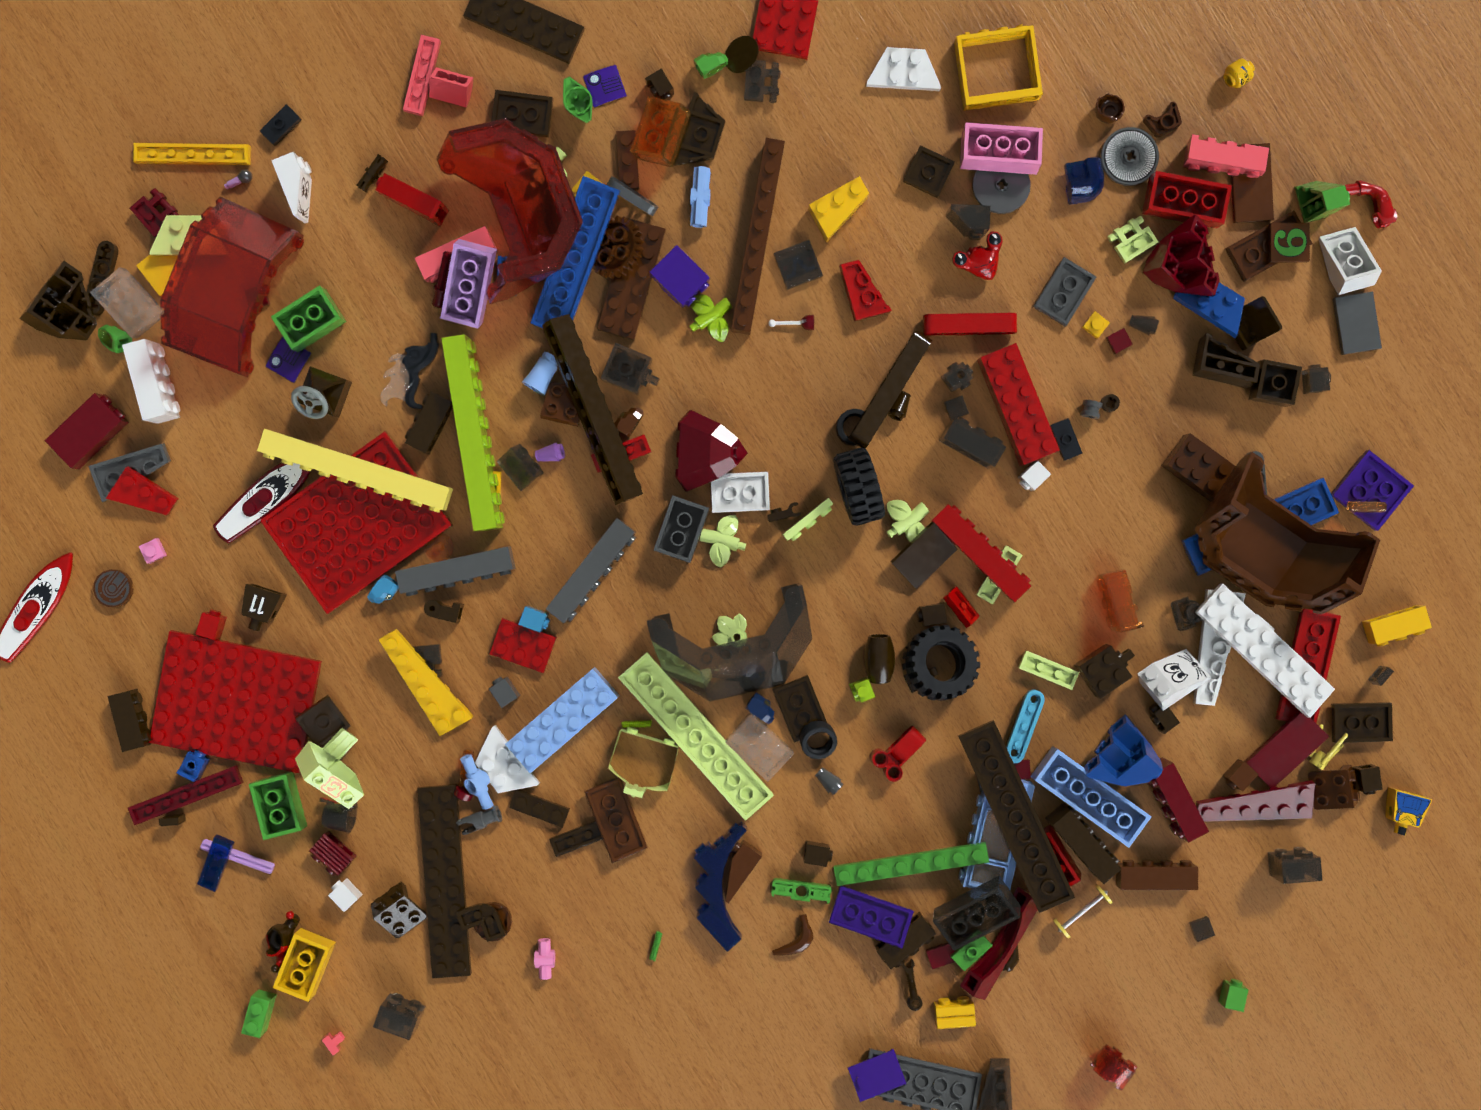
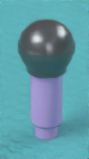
[224,170,252,190]

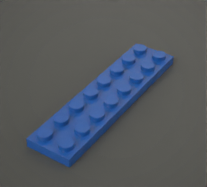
[531,176,620,328]
[1181,478,1339,576]

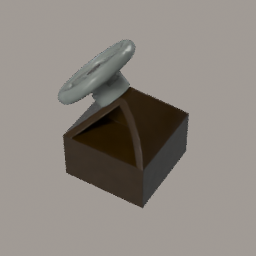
[291,366,352,419]

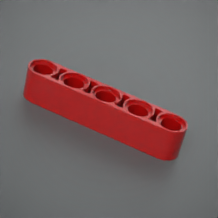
[923,313,1017,336]

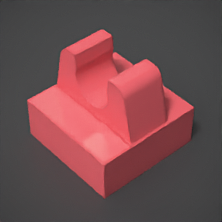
[322,1031,345,1055]

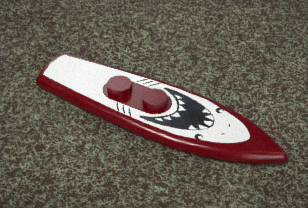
[213,463,310,544]

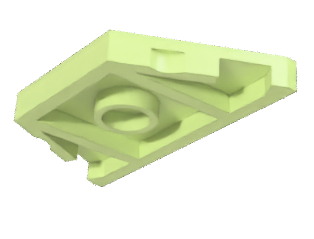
[150,215,229,255]

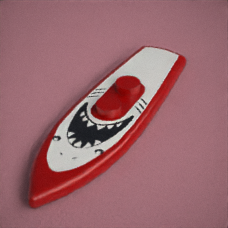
[0,552,73,663]

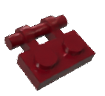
[129,188,179,238]

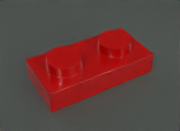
[943,586,980,628]

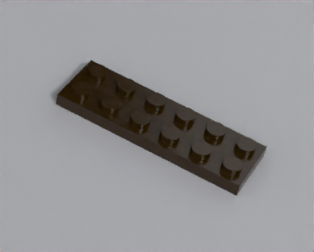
[463,0,585,64]

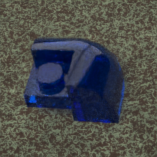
[1064,157,1104,205]

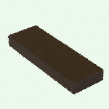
[549,821,603,857]

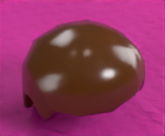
[1095,93,1125,123]

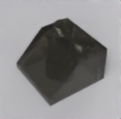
[946,204,991,240]

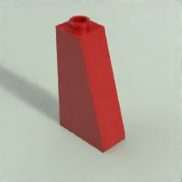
[375,173,449,227]

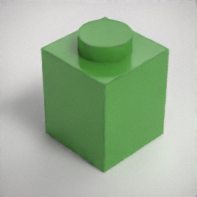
[1219,979,1249,1012]

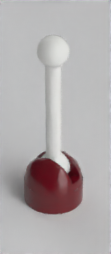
[768,315,814,330]

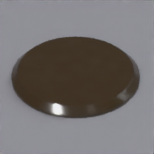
[725,36,759,73]

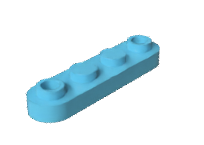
[1006,689,1045,763]

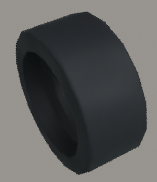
[836,409,864,446]
[799,720,837,759]

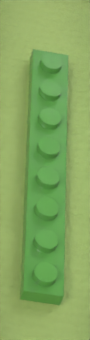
[833,842,989,886]

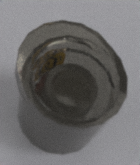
[319,797,358,833]

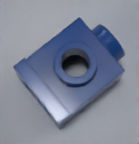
[176,750,210,782]

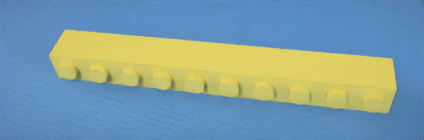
[257,429,453,513]

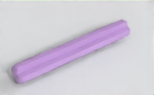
[200,839,275,874]

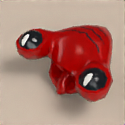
[952,231,1003,280]

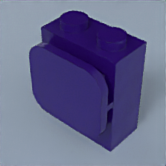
[649,245,710,308]

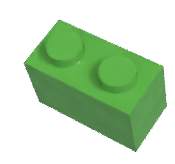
[241,989,277,1038]

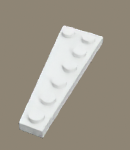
[1193,589,1246,706]

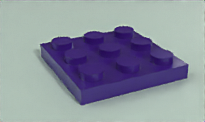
[1331,450,1414,531]

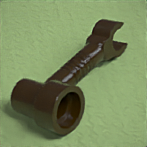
[902,959,923,1011]

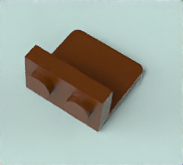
[1308,765,1360,810]

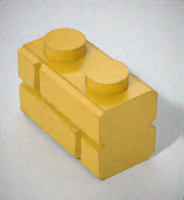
[933,996,976,1029]

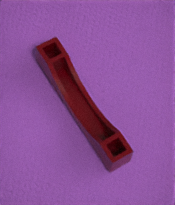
[960,887,1037,1000]

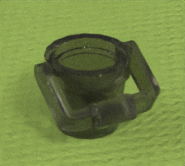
[1171,596,1203,631]

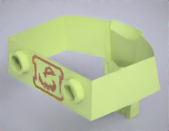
[295,728,364,809]

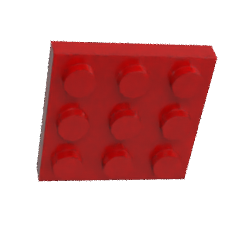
[753,0,818,60]

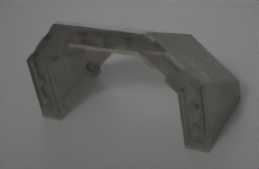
[647,583,812,702]

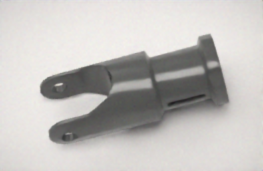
[456,806,502,835]

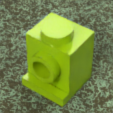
[849,677,875,703]

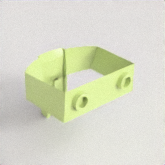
[608,727,679,798]

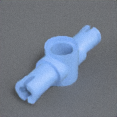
[460,754,494,810]

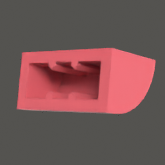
[429,67,473,107]

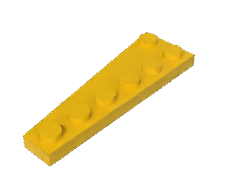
[379,629,473,736]

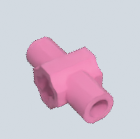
[534,938,555,980]

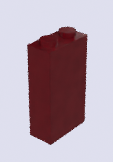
[44,393,129,470]

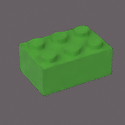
[271,285,347,352]
[249,772,307,840]

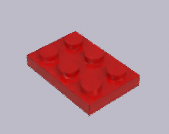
[490,618,557,673]

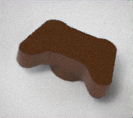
[1143,102,1182,137]

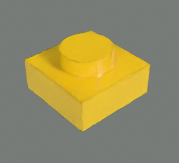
[1082,311,1110,339]

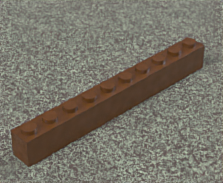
[731,138,785,335]

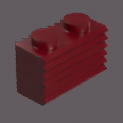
[309,831,357,876]

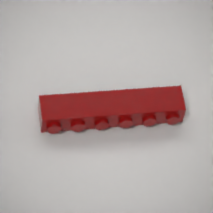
[932,504,1031,603]

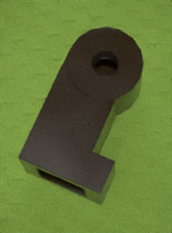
[424,600,464,623]

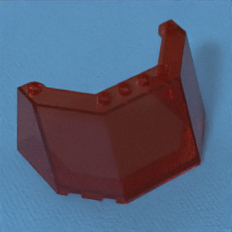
[436,118,583,304]
[160,197,304,377]

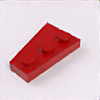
[105,466,179,515]

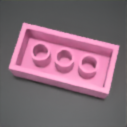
[960,123,1043,175]

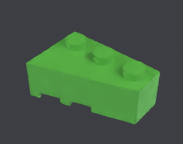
[1295,181,1350,223]

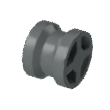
[1080,400,1103,419]

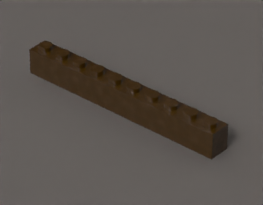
[542,314,643,505]

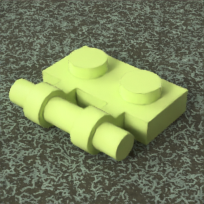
[1107,216,1158,264]

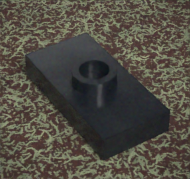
[260,104,302,146]
[1050,418,1083,461]

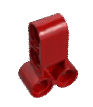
[870,725,926,782]

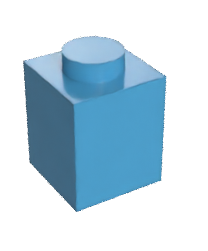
[518,606,550,632]

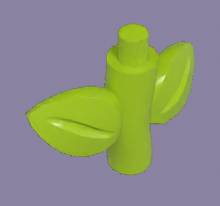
[689,294,732,342]

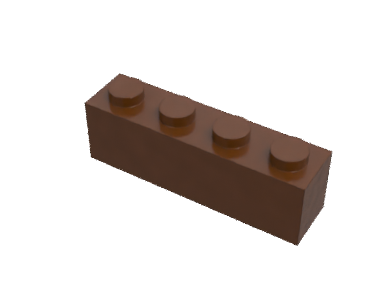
[1116,860,1198,890]

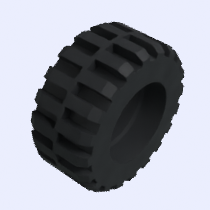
[833,448,885,526]
[902,625,980,701]

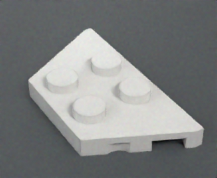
[866,47,941,91]
[475,725,540,793]

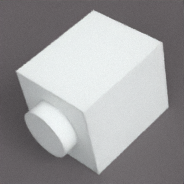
[1018,460,1051,491]
[328,878,363,912]

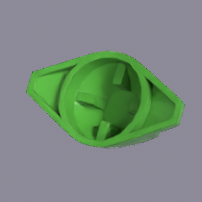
[563,77,593,123]

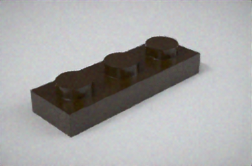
[509,789,570,828]

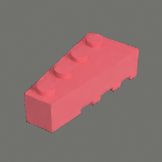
[1183,134,1269,178]

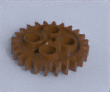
[592,216,644,279]

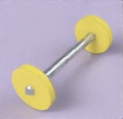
[1053,884,1113,939]

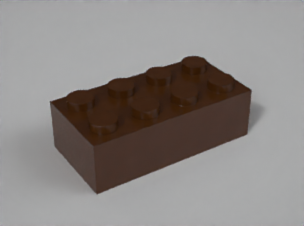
[1161,433,1236,502]

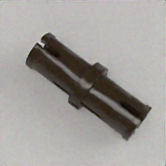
[356,154,388,192]

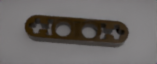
[87,241,119,315]

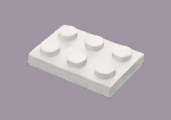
[711,472,770,513]

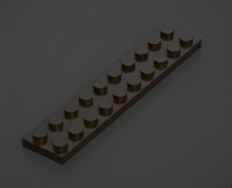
[958,720,1075,913]
[417,784,472,978]

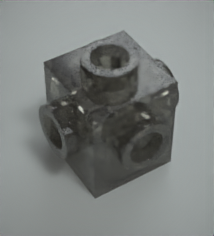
[941,362,973,393]

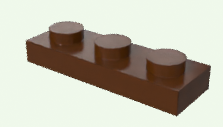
[616,130,640,190]

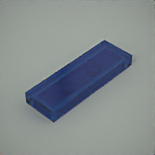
[197,834,234,892]

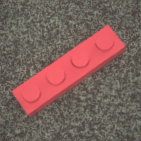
[403,35,441,116]

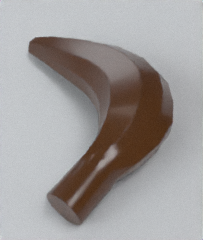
[772,914,813,956]

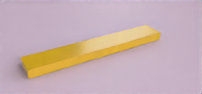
[133,143,251,165]

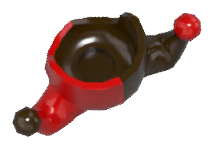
[266,911,300,973]

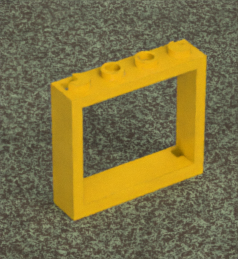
[954,24,1043,111]

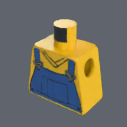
[1385,787,1432,836]

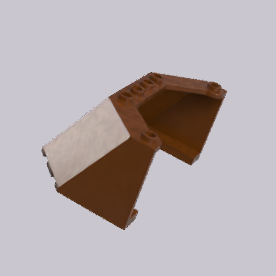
[1195,452,1380,614]

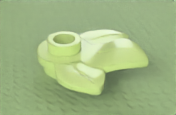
[712,613,747,648]

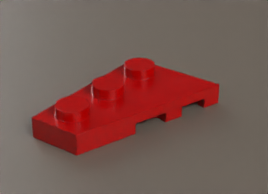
[839,260,892,321]

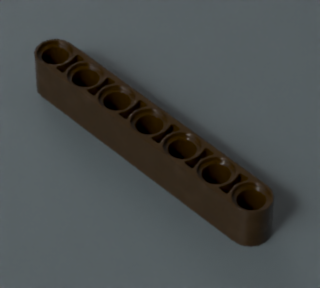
[848,330,932,449]

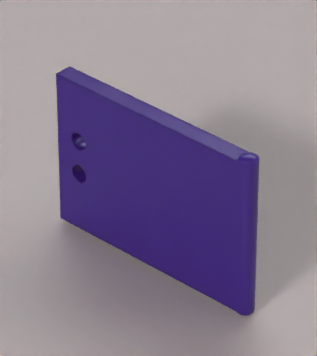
[847,1049,906,1102]

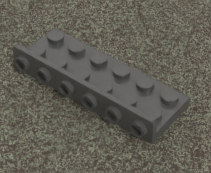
[867,1048,982,1110]

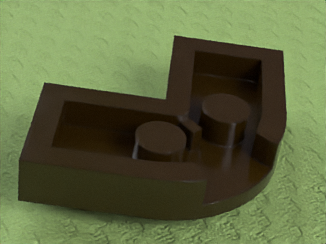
[456,903,506,942]

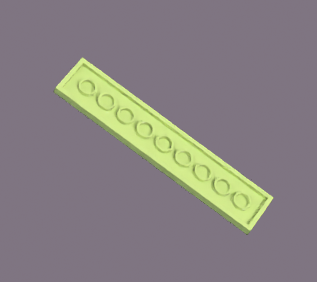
[618,652,774,821]

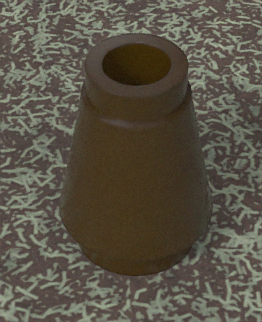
[888,391,911,421]

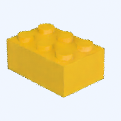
[273,928,336,1002]

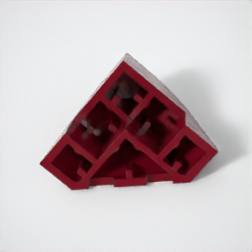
[1142,215,1220,296]
[675,410,748,492]

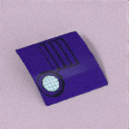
[583,65,627,107]
[266,337,311,383]

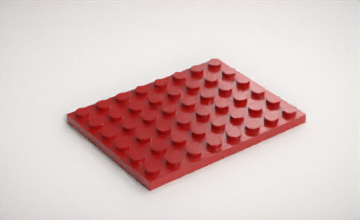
[260,431,453,614]
[149,630,322,773]

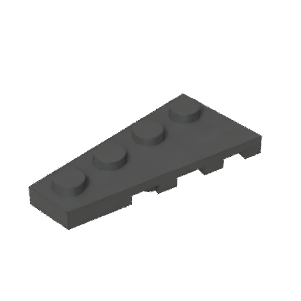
[88,443,171,502]

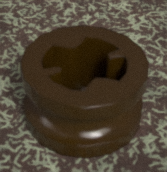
[1101,394,1120,412]

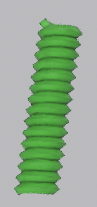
[649,931,663,962]

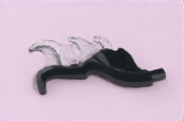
[380,333,439,409]

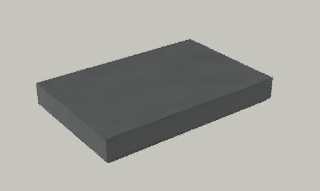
[1033,257,1096,327]
[1333,292,1382,355]

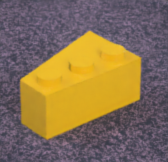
[808,176,869,243]

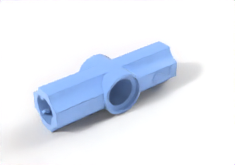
[690,166,711,228]

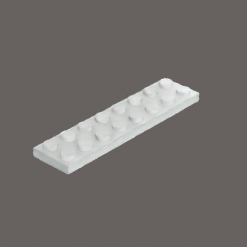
[1195,583,1335,718]

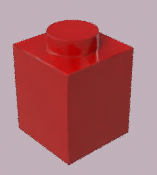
[195,609,227,640]

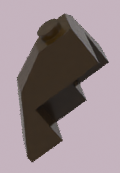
[19,261,97,340]

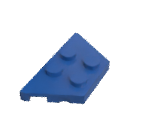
[1173,282,1245,338]

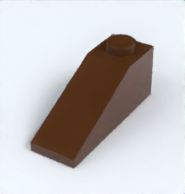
[725,840,762,904]

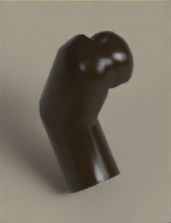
[1003,945,1019,972]

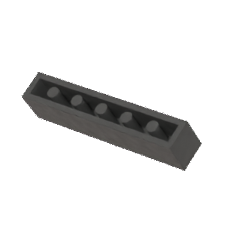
[546,518,636,623]
[395,546,516,596]

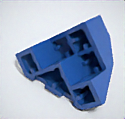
[1085,714,1163,787]

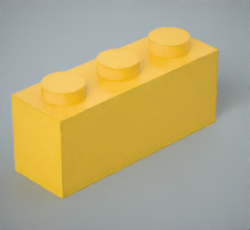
[1362,605,1432,647]

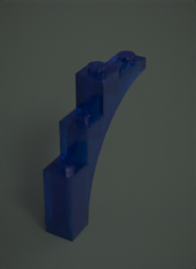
[694,821,747,952]

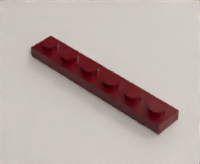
[128,765,244,826]

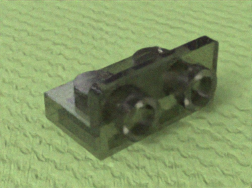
[497,444,544,491]

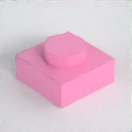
[139,538,167,564]

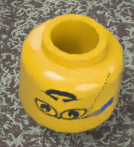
[1223,58,1255,88]

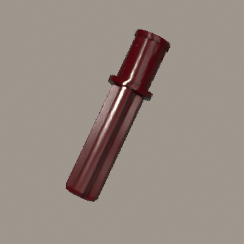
[432,251,452,308]

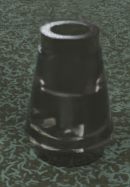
[1129,315,1159,335]

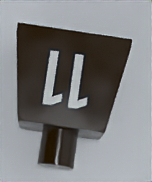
[241,583,287,631]

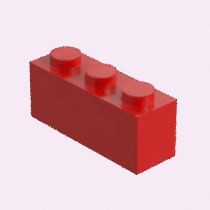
[1043,825,1082,886]

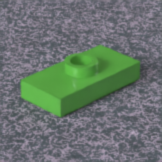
[950,930,993,971]

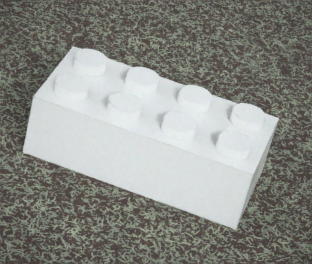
[122,339,180,424]

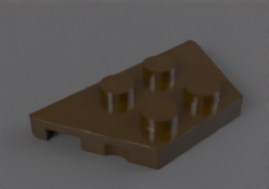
[672,92,725,166]

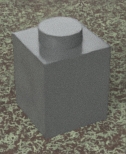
[489,677,520,708]

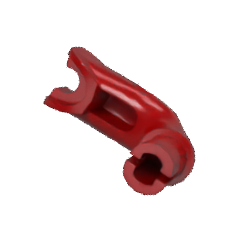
[1345,180,1397,228]

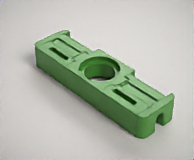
[771,878,832,904]

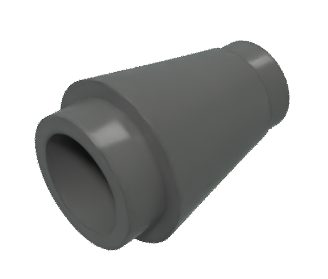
[815,767,844,795]

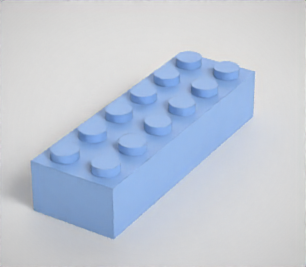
[505,667,620,773]
[1031,746,1151,848]

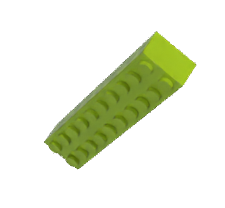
[441,334,505,531]

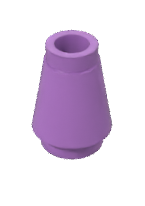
[535,443,565,462]

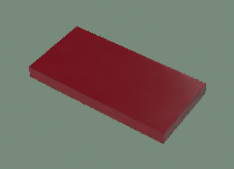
[1244,711,1330,788]

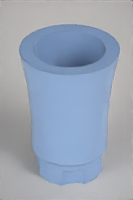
[522,351,558,396]

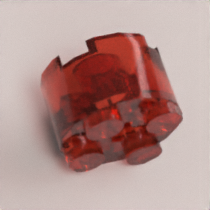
[1090,1044,1138,1091]

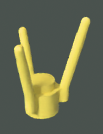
[1309,724,1348,770]

